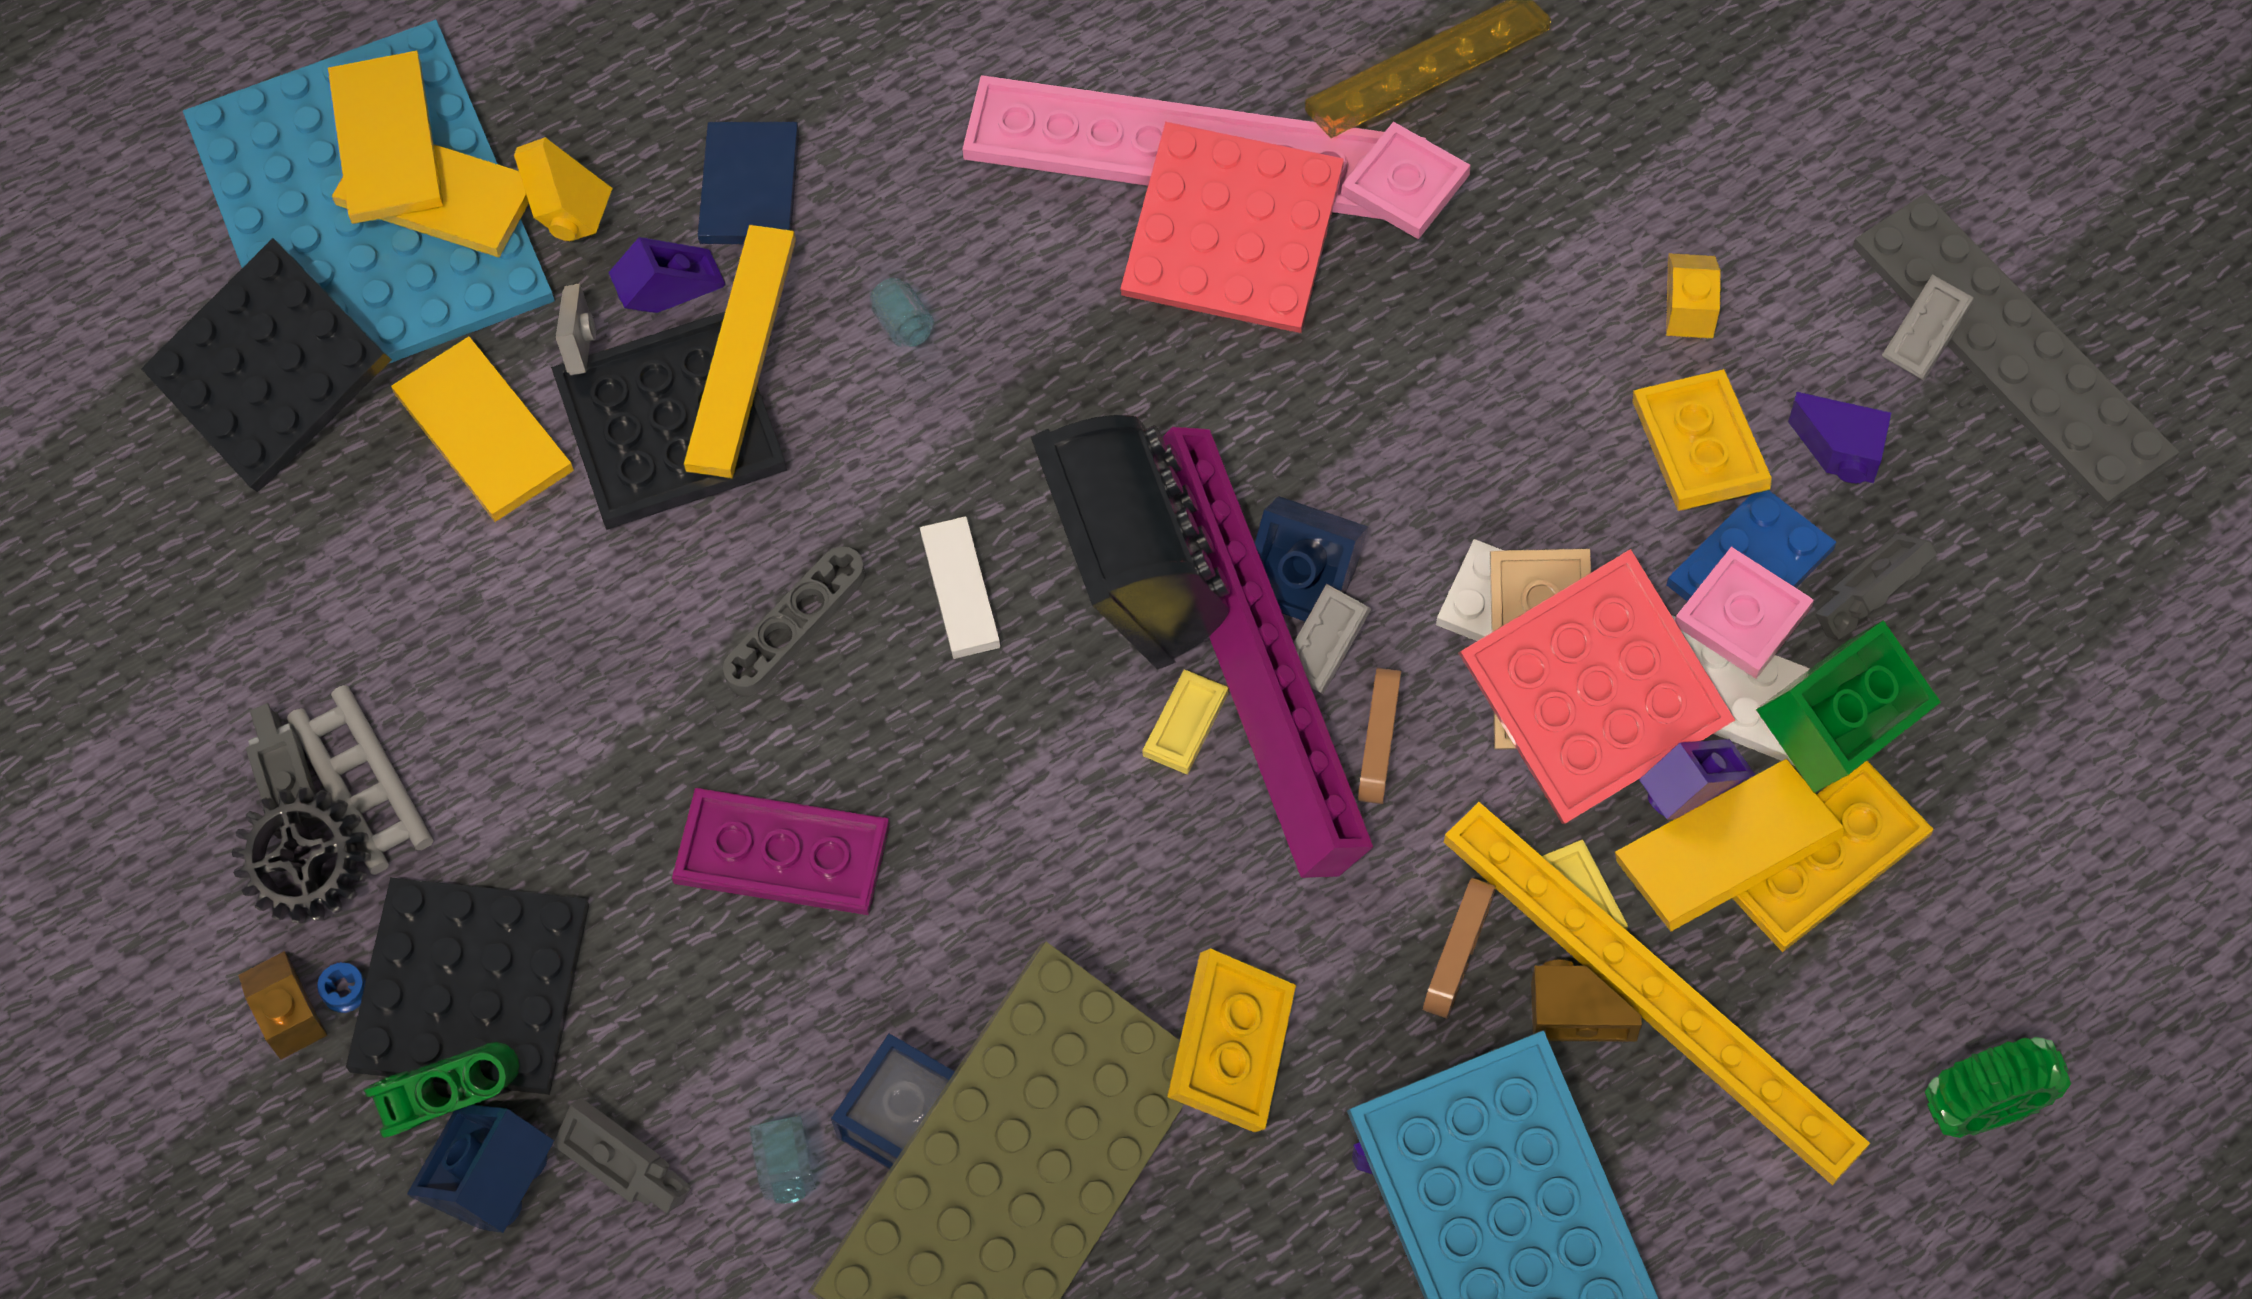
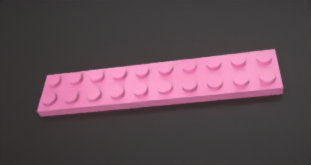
[962,75,1426,220]

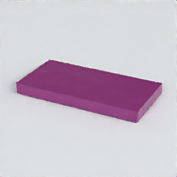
[672,788,890,915]

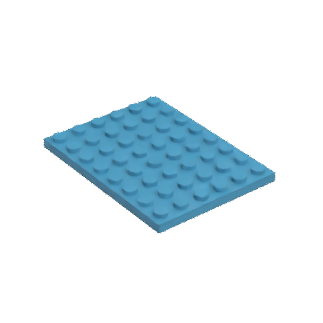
[183,19,555,364]

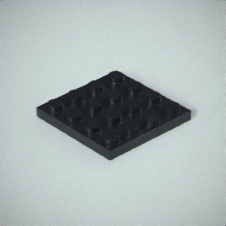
[141,238,392,492]
[551,311,787,530]
[346,877,589,1095]

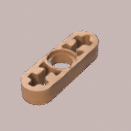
[1358,668,1401,804]
[1423,878,1496,1019]

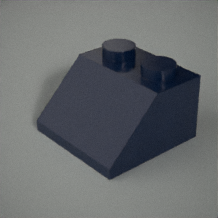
[1255,496,1368,622]
[407,1105,555,1233]

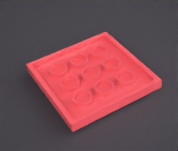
[1121,121,1344,333]
[1459,549,1735,824]

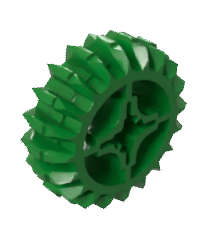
[1925,1037,2071,1138]

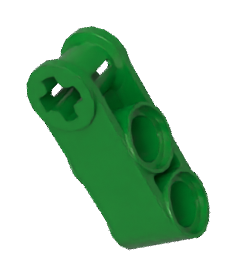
[363,1042,519,1138]

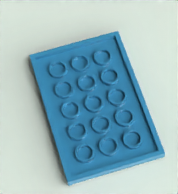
[1347,1030,1658,1299]

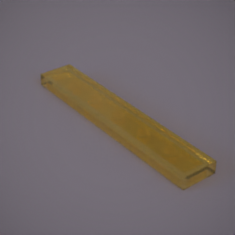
[1305,0,1551,138]

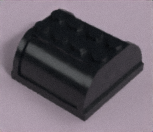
[1031,415,1231,670]

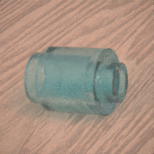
[870,278,934,347]

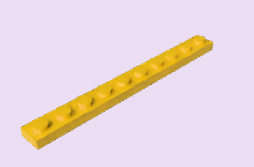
[1443,802,1870,1186]

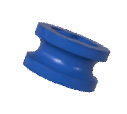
[317,962,366,1013]

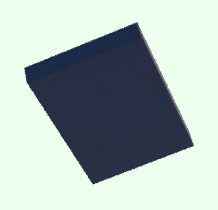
[698,122,799,244]

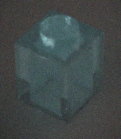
[749,1115,817,1204]

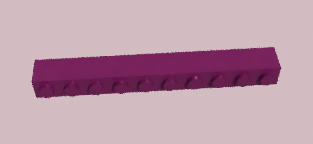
[1163,427,1373,878]

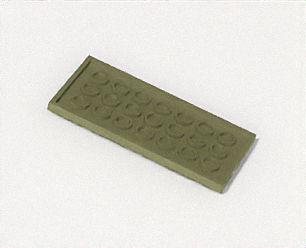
[808,941,1184,1299]

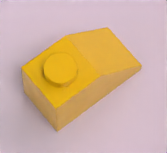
[514,137,613,242]
[1666,253,1720,338]

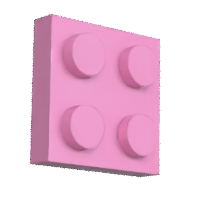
[1342,122,1471,239]
[1675,547,1814,679]

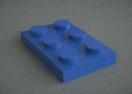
[1666,490,1836,602]

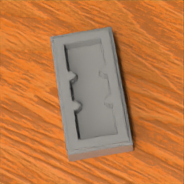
[1882,274,1975,381]
[556,283,596,375]
[1294,584,1371,694]

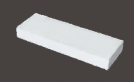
[920,516,1000,659]

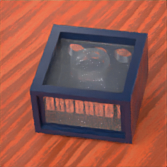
[831,1033,955,1170]

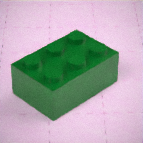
[1756,620,1941,793]

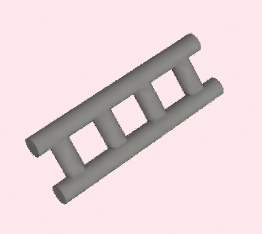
[287,685,434,875]

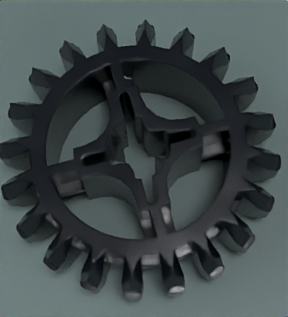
[231,787,371,923]

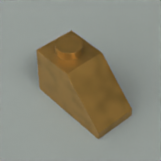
[238,951,327,1060]
[1531,960,1642,1042]

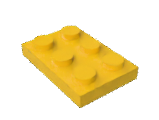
[1633,369,1772,511]
[1167,948,1296,1133]

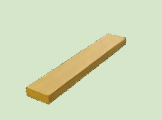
[684,225,796,478]

